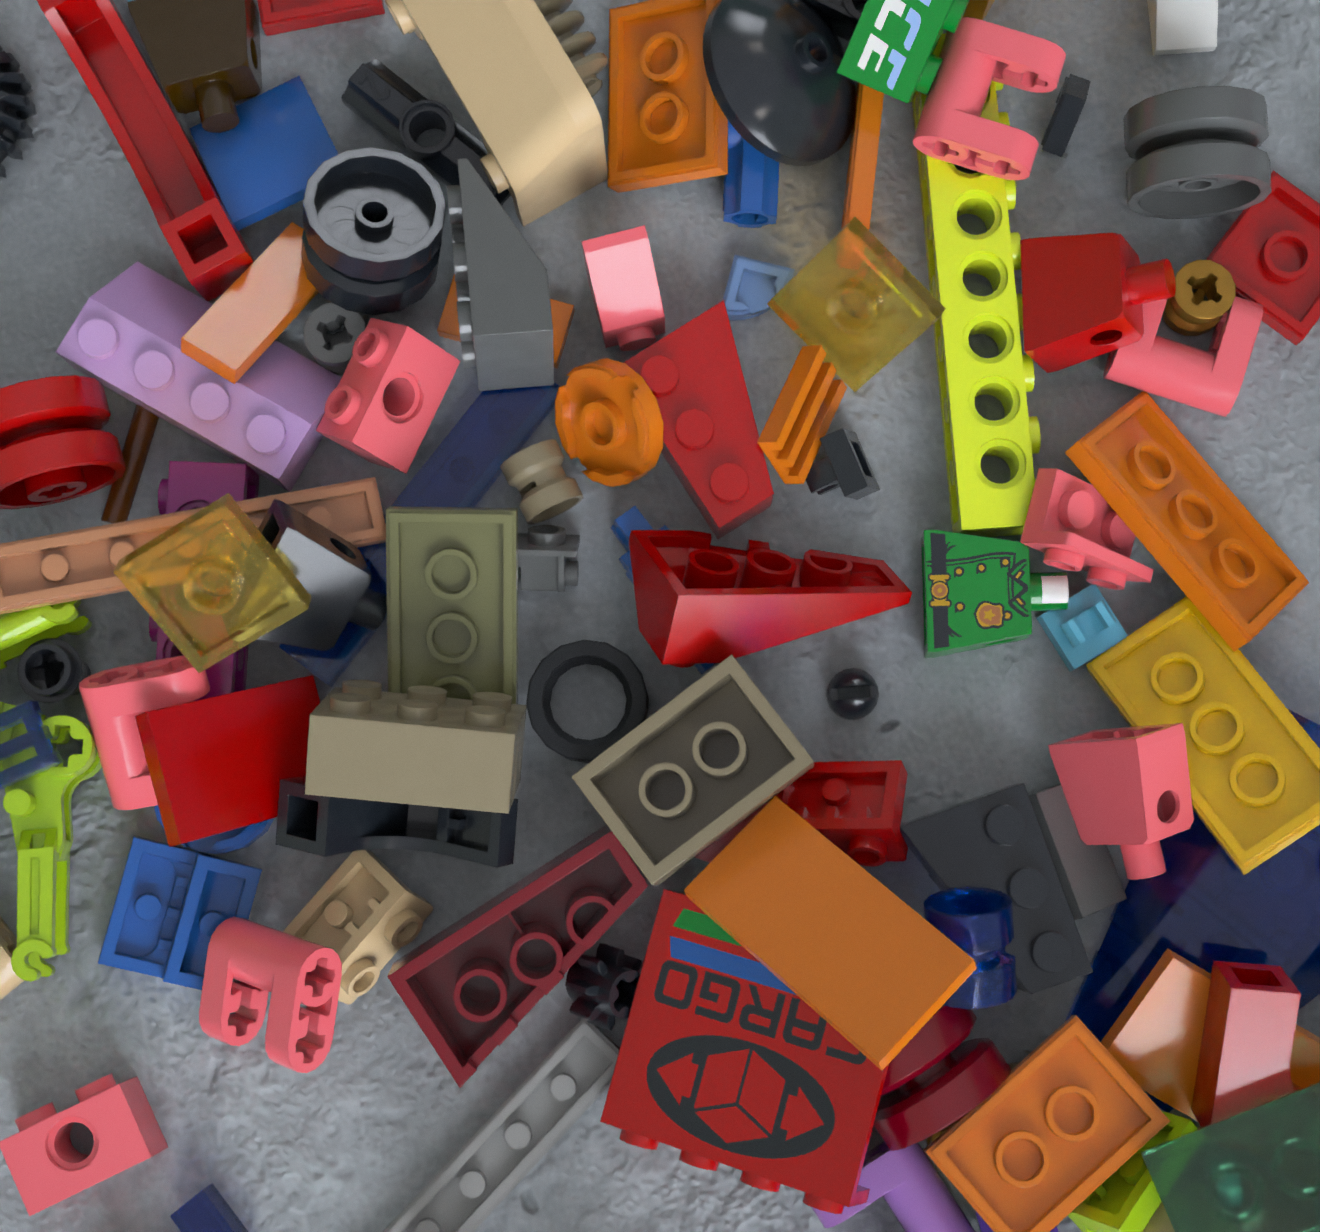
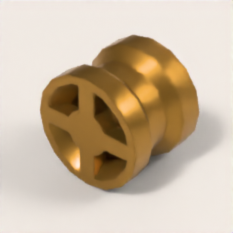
[1162,260,1236,336]

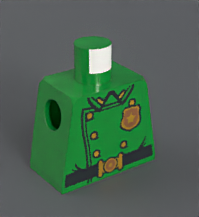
[921,530,1069,658]

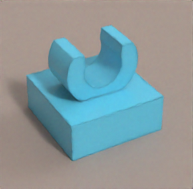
[1036,584,1128,672]

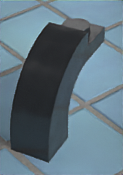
[275,776,518,868]

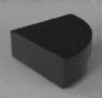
[1041,74,1090,157]

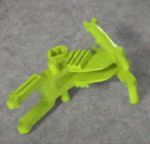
[0,600,102,982]

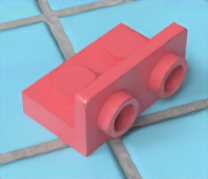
[1020,468,1154,590]

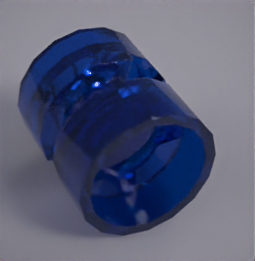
[923,887,1017,1009]

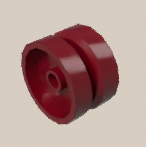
[874,989,1011,1151]

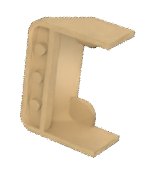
[385,0,608,227]

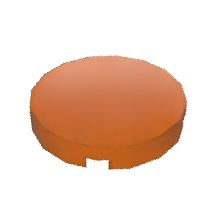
[555,358,663,487]

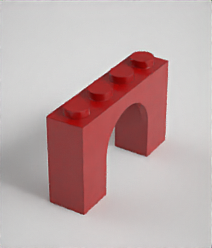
[1191,961,1320,1155]

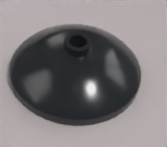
[703,0,856,166]

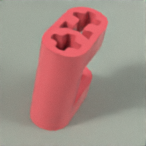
[913,17,1066,180]
[1103,296,1263,417]
[79,655,210,810]
[199,917,342,1073]

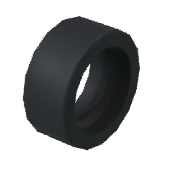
[526,640,649,763]

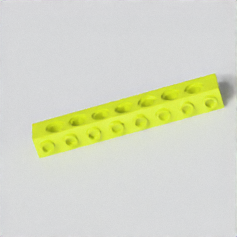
[912,33,1041,537]

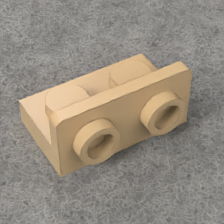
[283,850,433,1005]

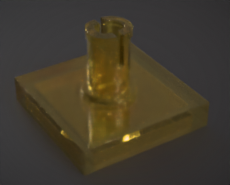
[767,217,946,392]
[113,493,311,673]

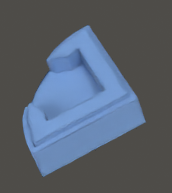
[723,255,795,321]

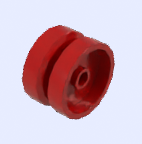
[0,375,126,510]

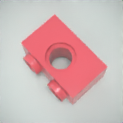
[316,318,461,474]
[0,1073,168,1216]

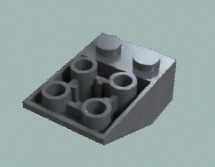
[447,158,554,391]

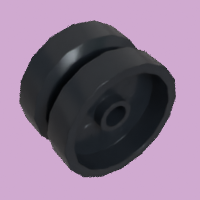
[301,147,446,315]

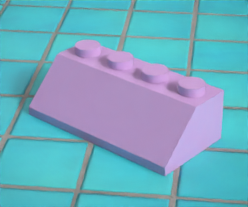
[56,261,341,492]

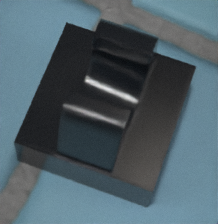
[806,428,880,500]

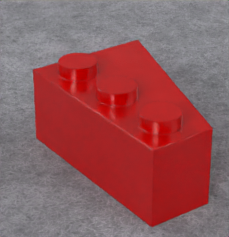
[623,300,774,540]

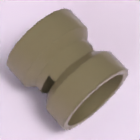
[500,439,584,525]

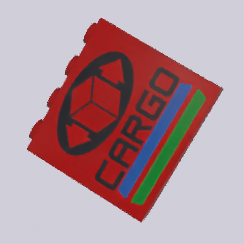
[600,889,889,1214]

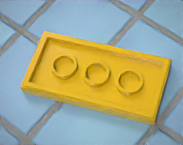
[1086,596,1320,875]

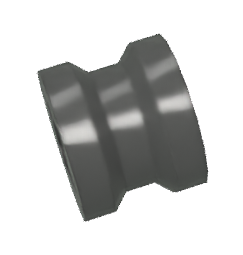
[303,303,366,376]

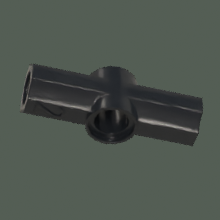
[341,58,511,206]

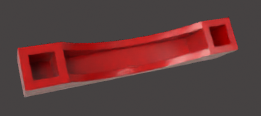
[37,0,255,302]

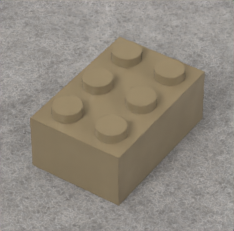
[571,654,814,885]
[305,679,527,814]

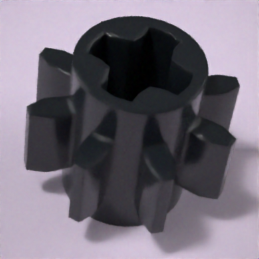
[565,943,642,1031]

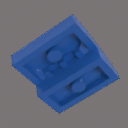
[189,76,338,231]
[98,835,262,990]

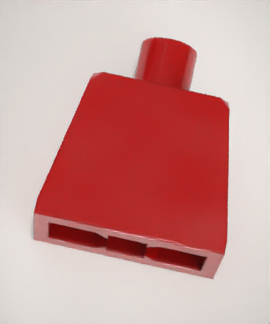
[1020,232,1176,373]

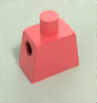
[1048,723,1194,880]

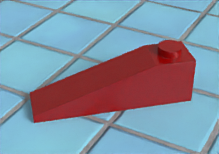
[629,530,912,668]

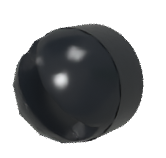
[826,668,879,720]

